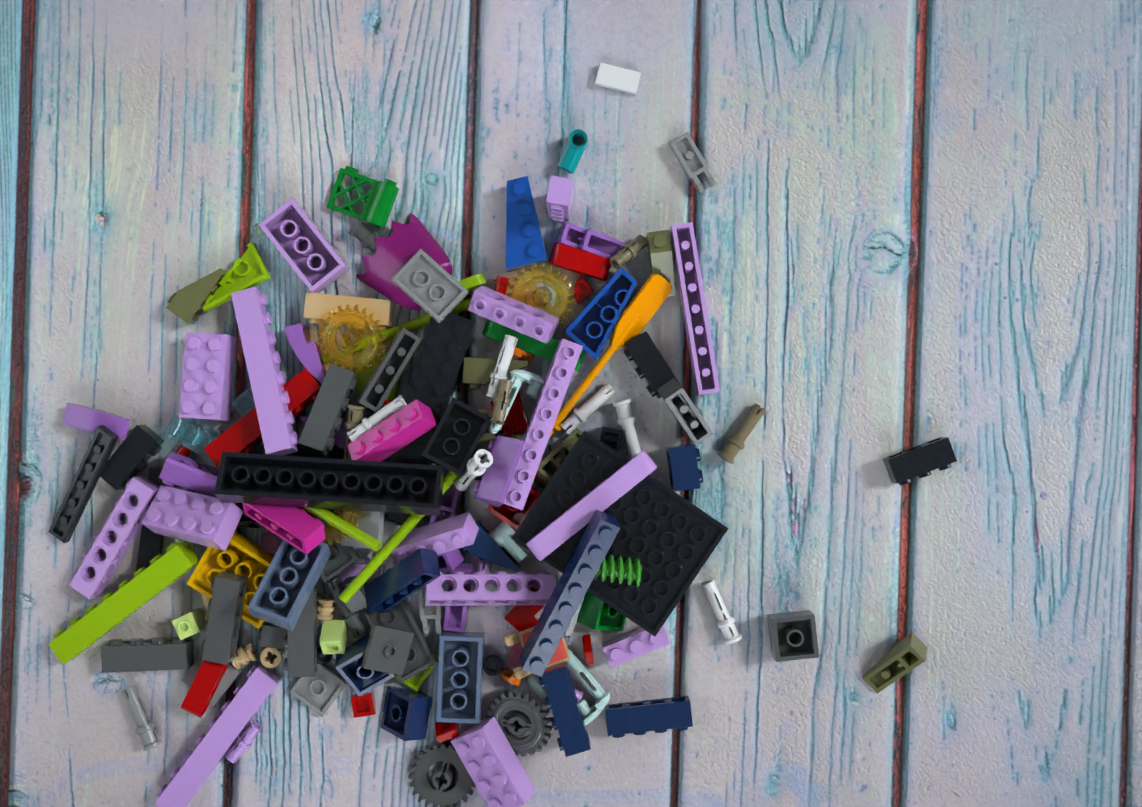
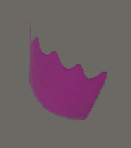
[356,213,452,310]

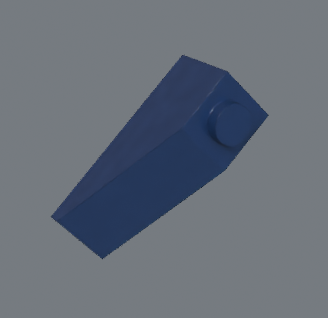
[461,520,520,571]

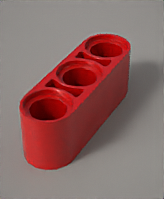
[548,243,611,281]
[181,660,229,718]

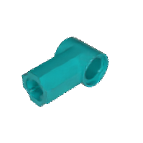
[557,129,588,174]

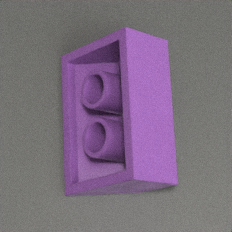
[472,435,525,507]
[159,451,219,498]

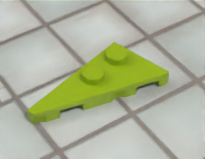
[202,241,272,312]

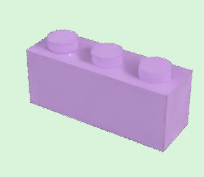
[602,626,670,668]

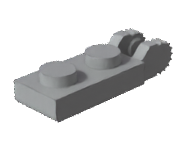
[669,132,716,194]
[418,586,443,636]

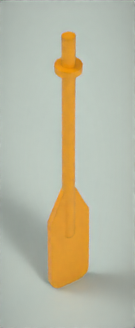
[549,274,672,439]

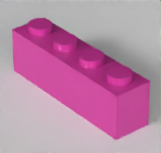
[347,399,437,462]
[242,503,325,555]

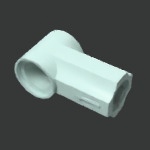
[489,521,530,563]

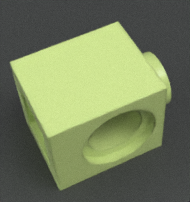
[172,608,206,640]
[319,620,348,654]

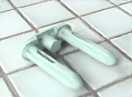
[489,369,545,434]
[528,649,610,726]

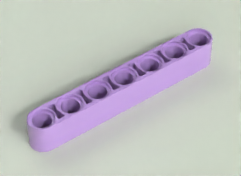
[526,450,658,561]

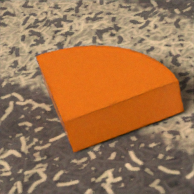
[513,347,535,362]
[500,668,521,686]

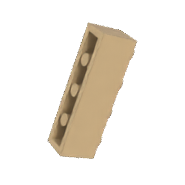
[303,292,394,330]

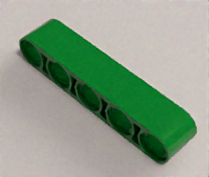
[482,319,586,371]

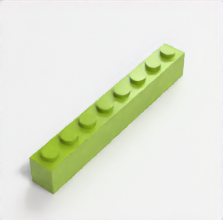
[48,541,200,665]

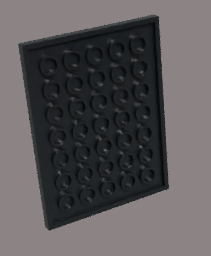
[511,430,729,636]

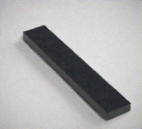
[48,425,119,543]
[136,467,171,571]

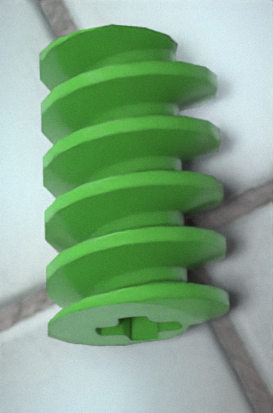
[595,554,642,587]

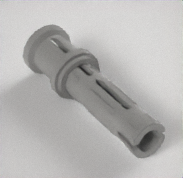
[122,685,162,751]

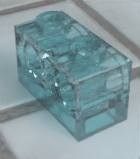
[163,415,218,455]

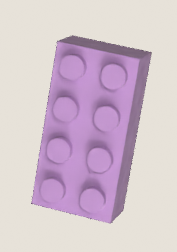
[259,198,350,293]
[178,332,237,421]
[142,485,243,551]
[451,717,536,807]

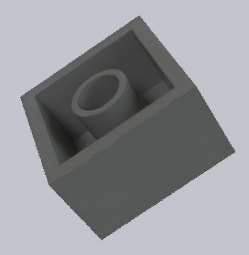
[767,610,819,662]

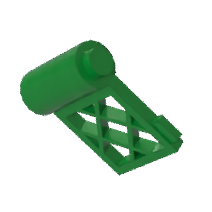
[326,166,399,229]

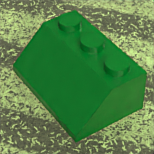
[577,591,626,631]

